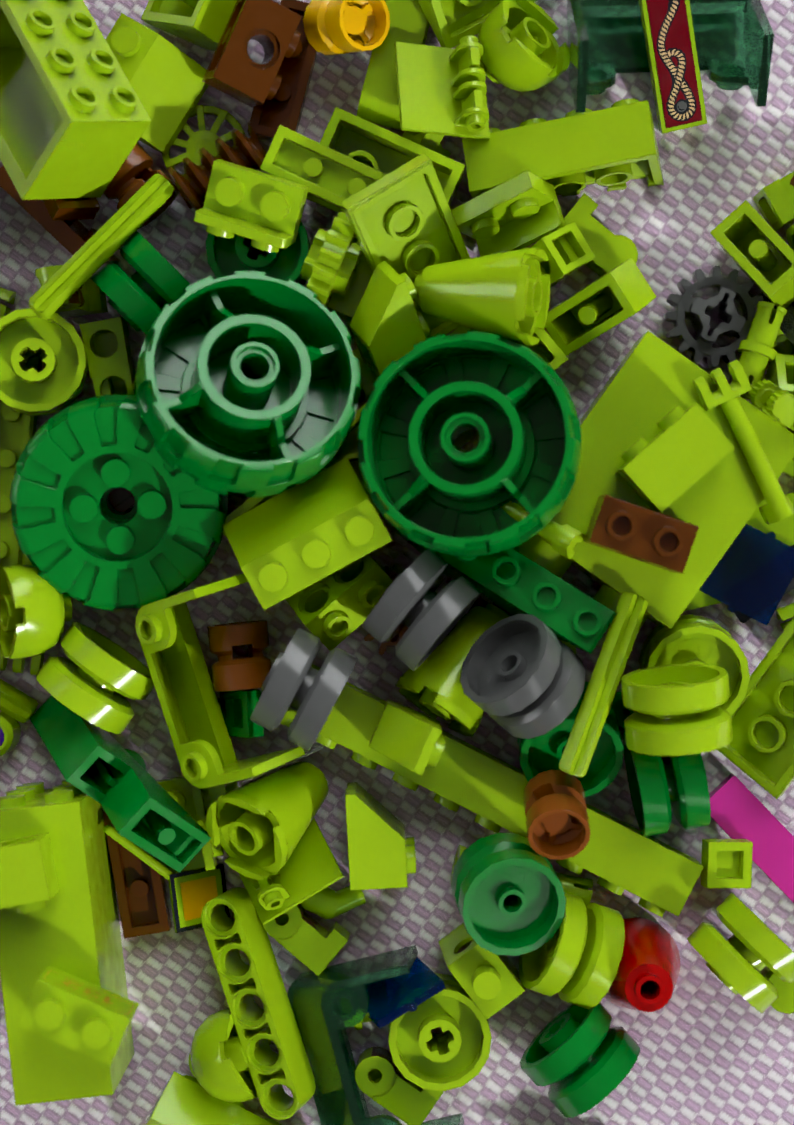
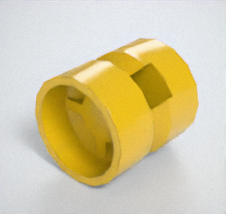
[303,0,390,55]

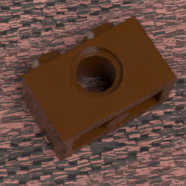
[202,0,302,107]
[583,494,699,573]

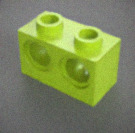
[286,554,393,651]

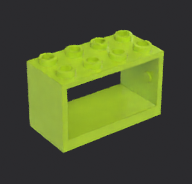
[0,0,151,200]

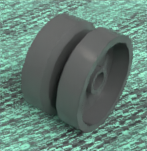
[362,549,481,672]
[460,614,586,739]
[249,627,358,751]

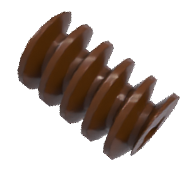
[167,122,266,210]

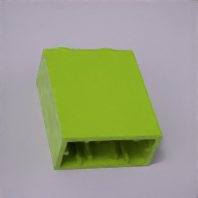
[514,331,794,630]

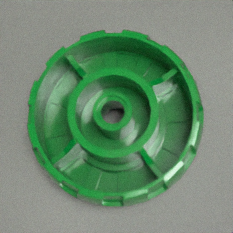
[136,271,361,498]
[357,331,581,557]
[10,394,228,611]

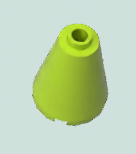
[414,247,551,346]
[395,603,510,737]
[205,762,329,880]

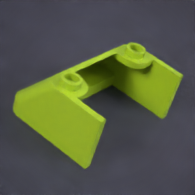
[135,573,305,789]

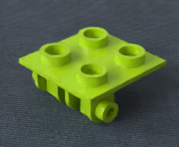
[394,35,490,140]
[239,818,344,925]

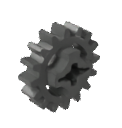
[663,266,764,369]

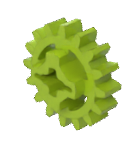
[300,211,363,308]

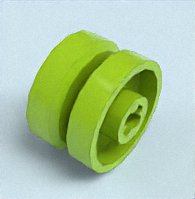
[0,308,88,417]
[639,614,750,715]
[36,622,155,735]
[620,664,733,756]
[519,892,625,1009]
[687,893,794,1013]
[388,973,492,1092]

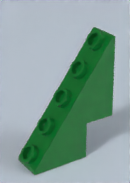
[397,531,617,654]
[30,695,211,873]

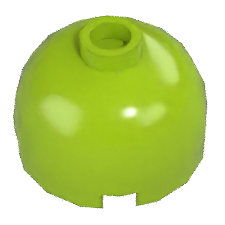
[478,0,571,92]
[0,564,72,659]
[188,1008,272,1103]

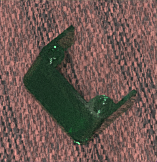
[567,0,774,112]
[287,945,464,1125]

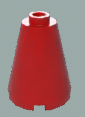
[604,917,680,1012]

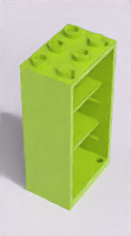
[0,780,134,1106]

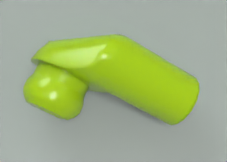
[300,885,366,919]

